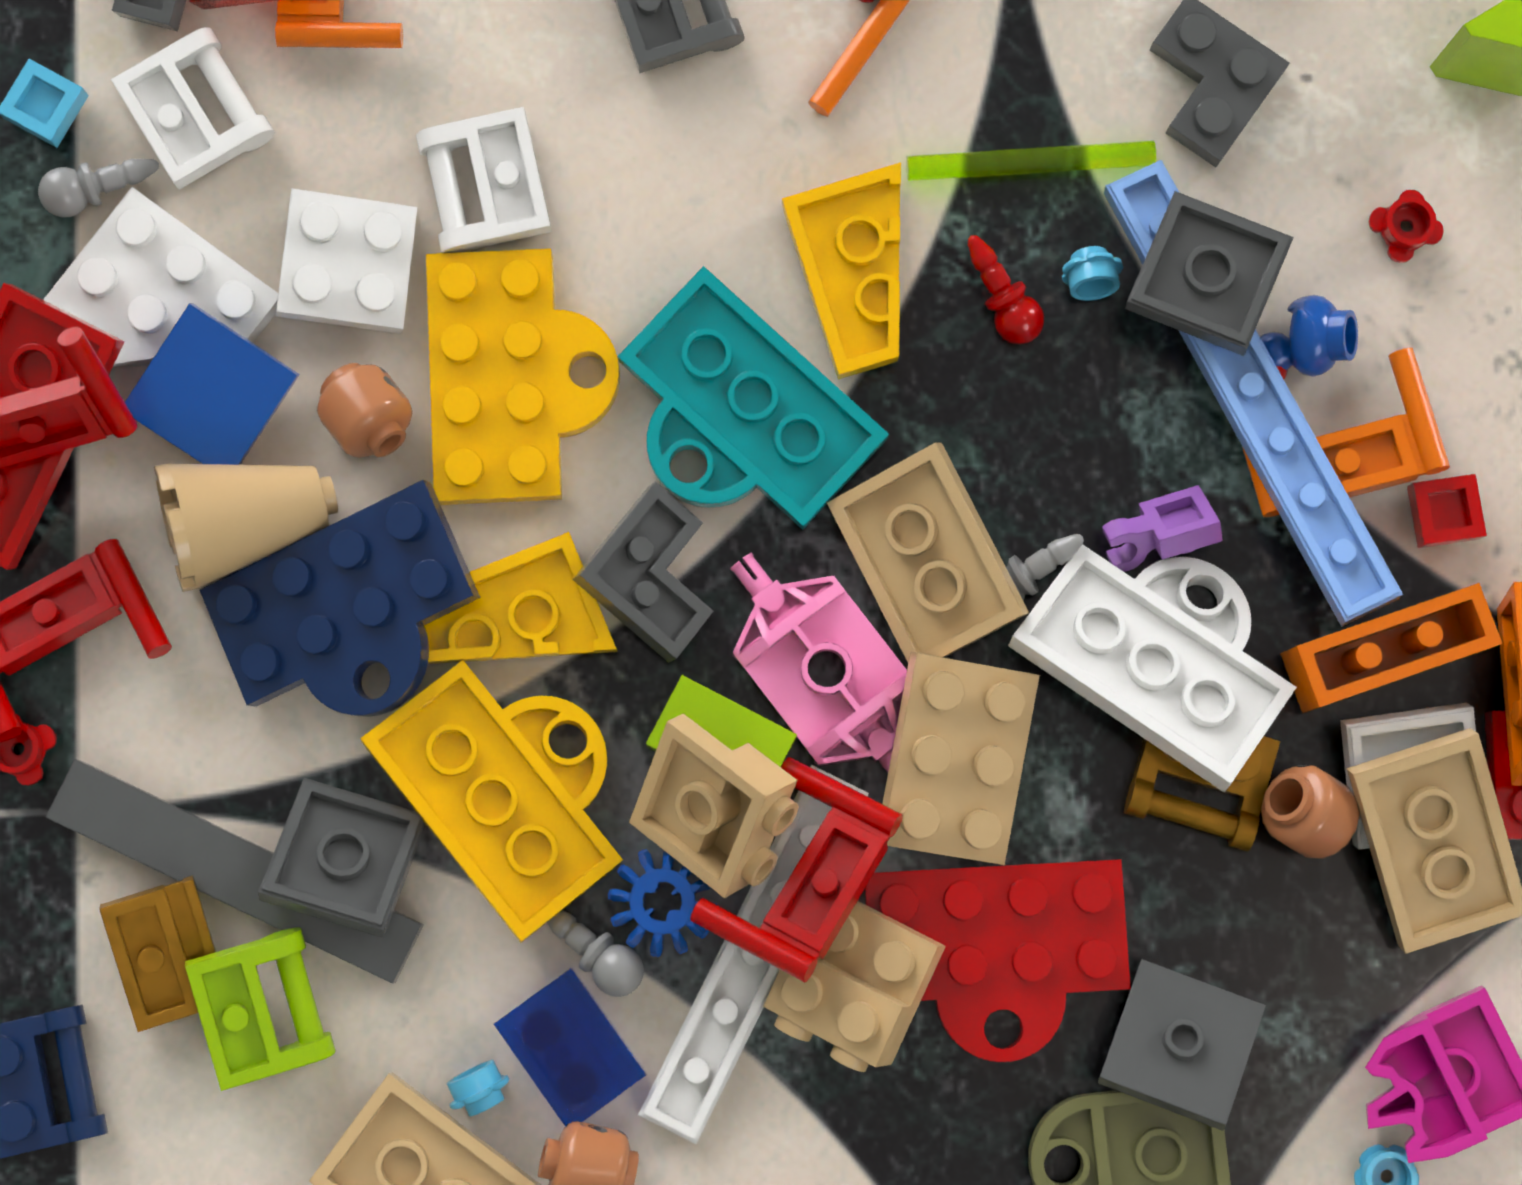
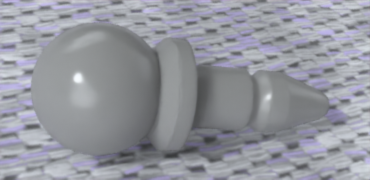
[38,159,159,218]
[1006,534,1084,601]
[547,910,644,997]

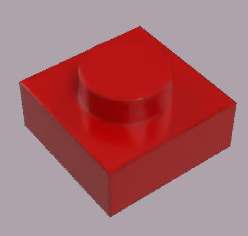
[1407,474,1487,548]

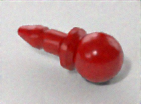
[968,235,1044,344]

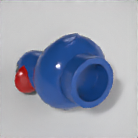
[1260,295,1358,379]

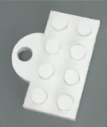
[1008,544,1297,793]

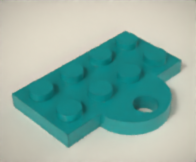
[617,266,889,530]

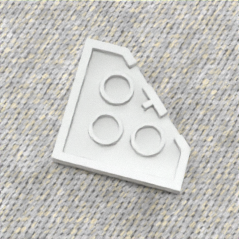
[43,187,278,367]

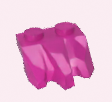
[1365,985,1522,1163]

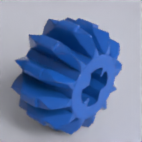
[608,849,718,957]

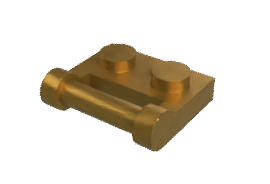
[1124,736,1281,852]

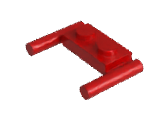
[0,327,137,468]
[0,539,172,741]
[690,757,903,983]

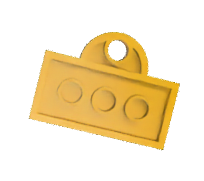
[426,248,620,505]
[360,660,623,943]

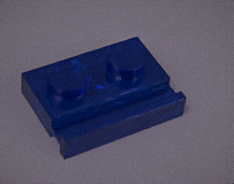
[494,967,647,1127]

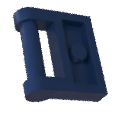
[0,1005,108,1159]

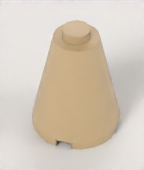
[154,463,338,592]

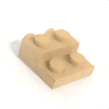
[629,714,799,898]
[763,901,946,1072]

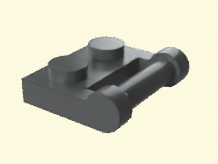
[615,0,745,73]

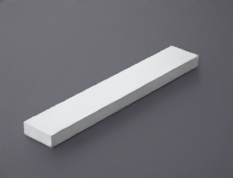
[638,765,869,1144]

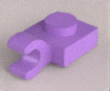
[1102,485,1223,572]

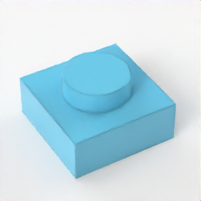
[0,59,89,148]

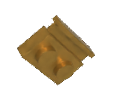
[99,876,216,1032]

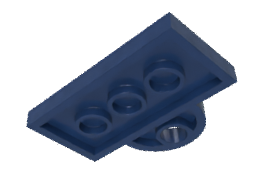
[199,480,481,717]

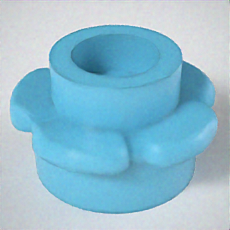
[1062,246,1123,301]
[446,1060,509,1116]
[1354,1144,1419,1185]

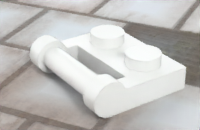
[111,27,275,190]
[416,107,552,253]

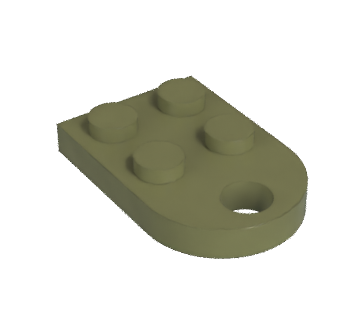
[1028,1091,1231,1185]

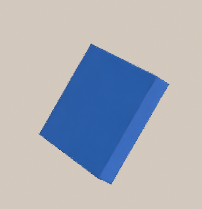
[125,303,300,465]

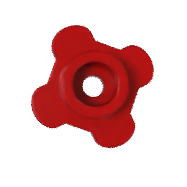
[1368,190,1444,263]
[0,713,57,786]

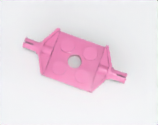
[730,553,907,772]

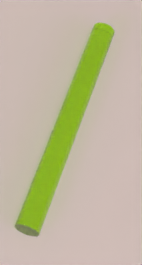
[906,140,1156,181]

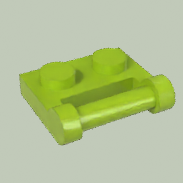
[185,927,336,1091]

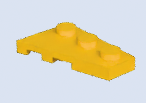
[781,162,901,380]
[424,532,618,664]

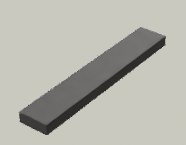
[46,759,424,984]

